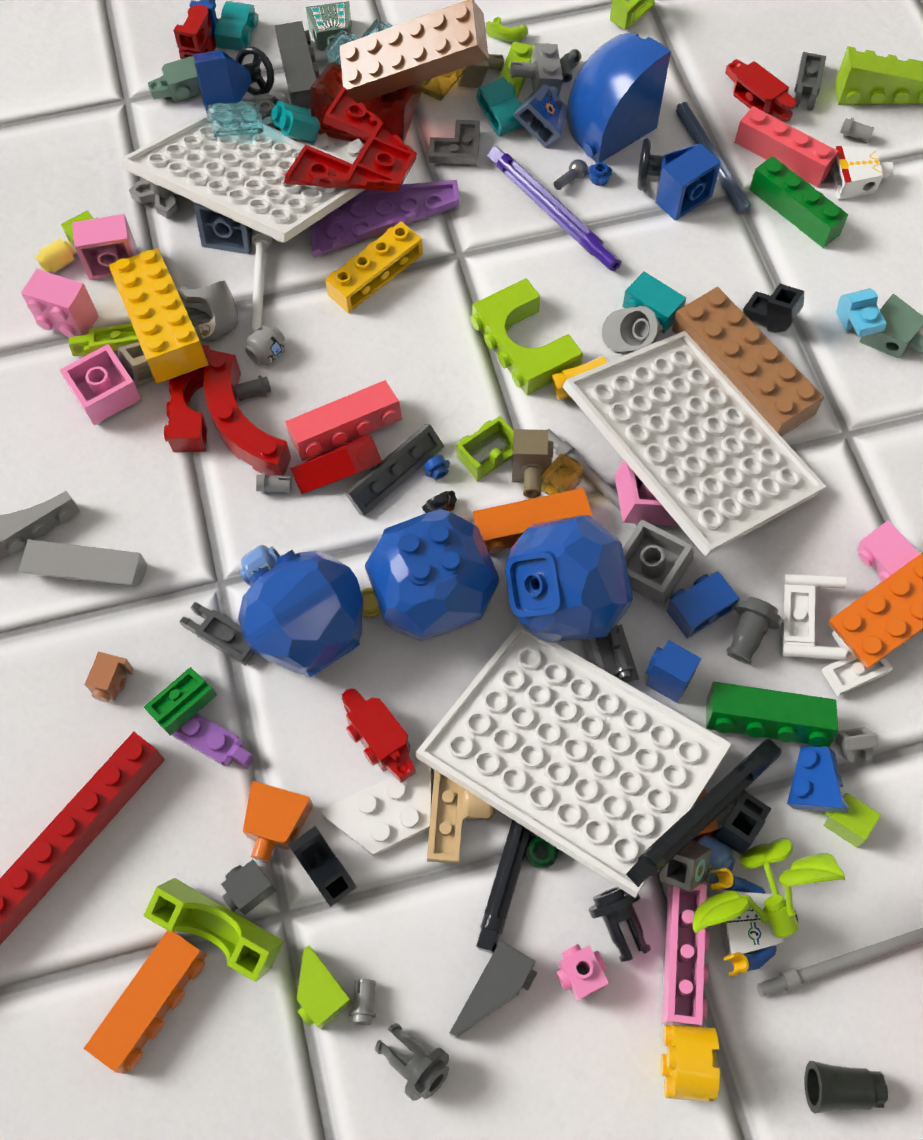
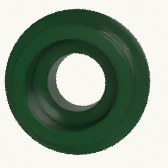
[526,836,558,869]

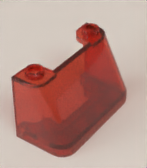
[310,62,422,144]

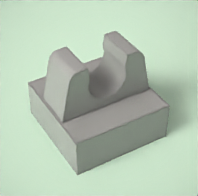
[836,727,878,763]

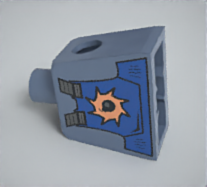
[513,84,568,147]

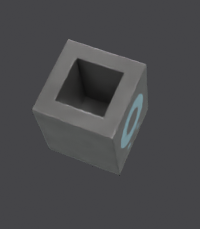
[660,842,712,892]

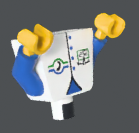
[711,868,798,977]

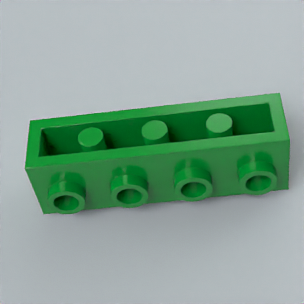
[749,156,848,248]
[706,681,838,747]

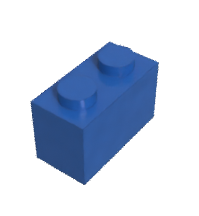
[666,571,740,639]
[645,640,702,703]

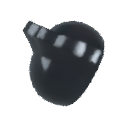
[422,491,457,513]

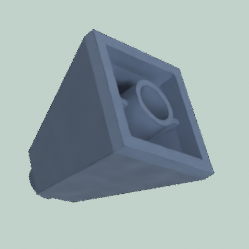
[194,203,252,254]

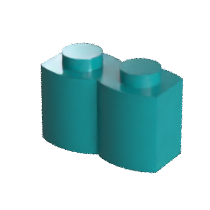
[214,1,259,51]
[476,77,523,137]
[271,101,320,143]

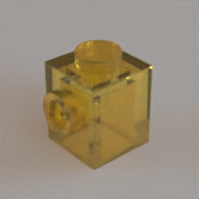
[541,453,584,495]

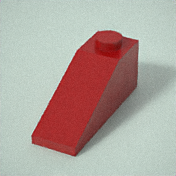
[290,435,382,494]

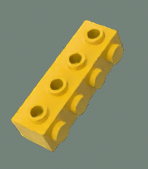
[325,221,423,313]

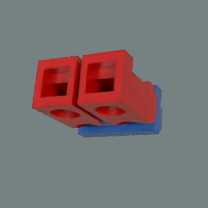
[173,0,219,59]

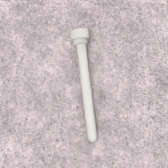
[251,229,272,334]

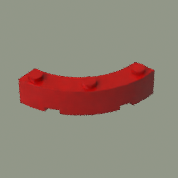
[203,349,291,476]

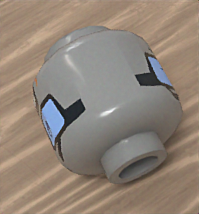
[245,325,285,365]

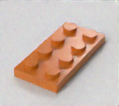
[828,552,923,670]

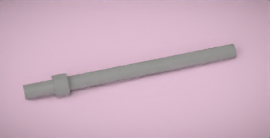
[547,429,638,526]
[757,928,923,997]

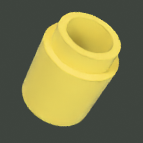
[35,238,76,273]

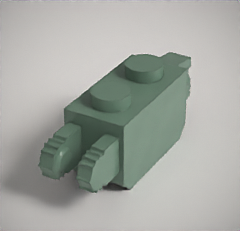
[148,56,201,103]

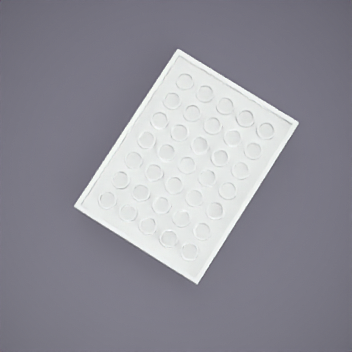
[120,110,365,243]
[563,331,826,557]
[416,623,731,898]

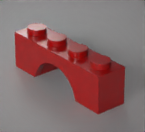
[164,345,210,452]

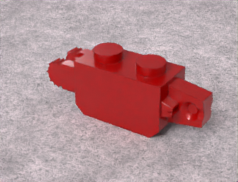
[725,59,797,122]
[341,688,416,783]

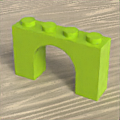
[471,278,583,395]

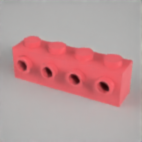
[734,106,838,187]
[285,380,402,461]

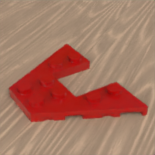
[284,87,417,191]

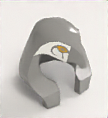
[178,281,238,341]

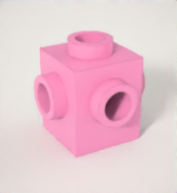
[556,944,609,1002]

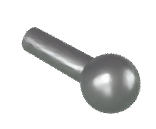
[554,159,588,190]

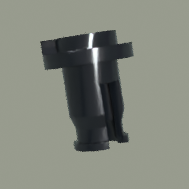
[588,887,651,962]

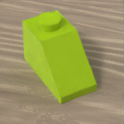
[297,945,353,1029]

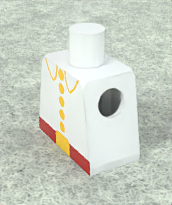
[831,146,893,200]

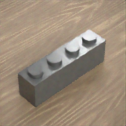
[275,21,324,109]

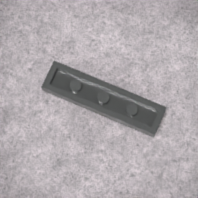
[345,424,444,516]

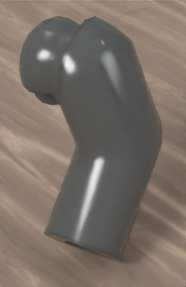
[560,49,582,83]

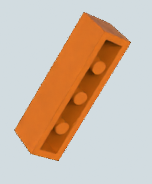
[473,488,593,554]
[83,930,207,1074]

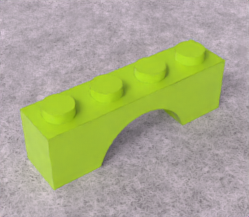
[144,878,284,982]

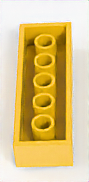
[108,248,208,384]

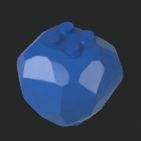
[365,509,499,641]
[505,515,633,642]
[238,549,363,678]

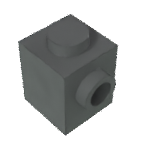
[221,859,277,915]

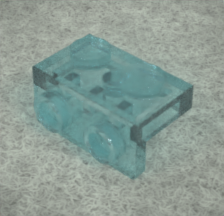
[207,101,264,137]

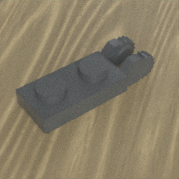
[794,52,826,110]
[179,602,255,666]

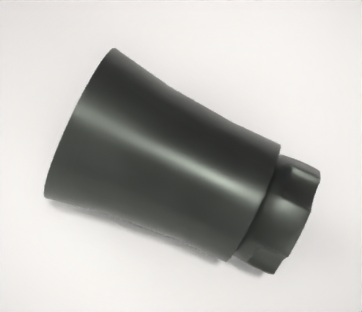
[804,1061,888,1114]

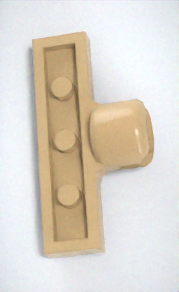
[427,770,495,864]

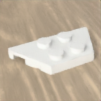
[320,762,432,856]

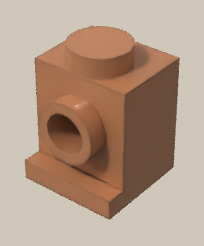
[84,651,134,703]

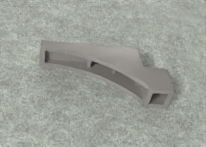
[0,491,81,561]

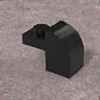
[743,283,804,333]
[714,790,771,856]
[288,826,357,907]

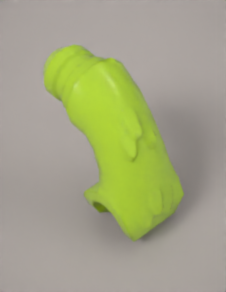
[486,17,529,42]

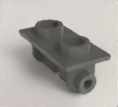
[595,624,639,683]

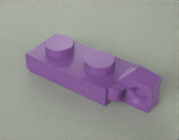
[172,713,254,769]

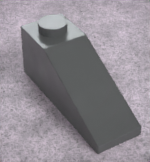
[449,940,537,1038]

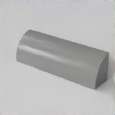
[18,539,147,587]

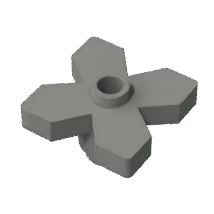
[129,181,183,219]

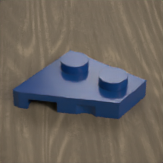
[787,746,849,813]

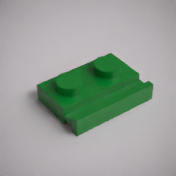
[144,667,217,736]

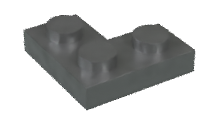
[429,120,480,165]

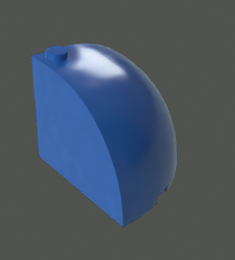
[566,33,671,162]

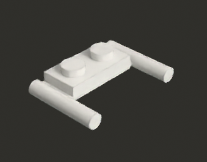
[783,574,846,660]

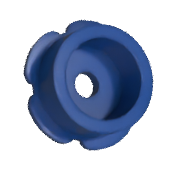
[588,162,612,186]
[424,455,450,480]

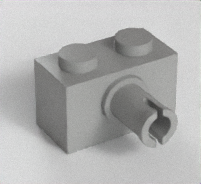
[510,43,563,94]

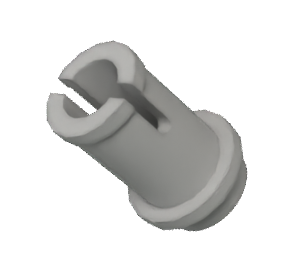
[840,117,874,143]
[256,472,291,494]
[349,979,376,1025]

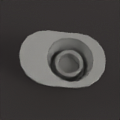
[602,306,663,352]

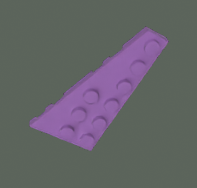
[310,180,459,258]

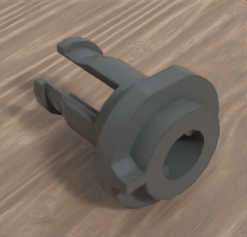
[726,597,782,665]
[375,1023,450,1101]

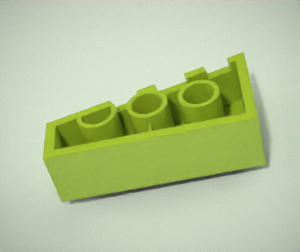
[835,46,923,105]

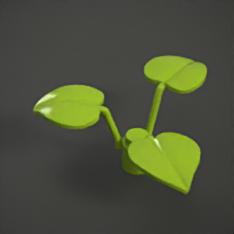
[693,838,845,938]

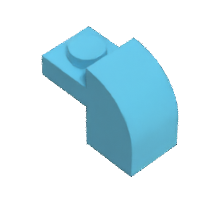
[836,288,887,337]

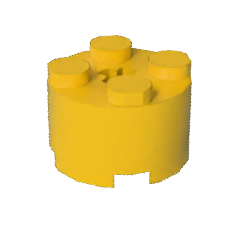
[661,1025,720,1102]

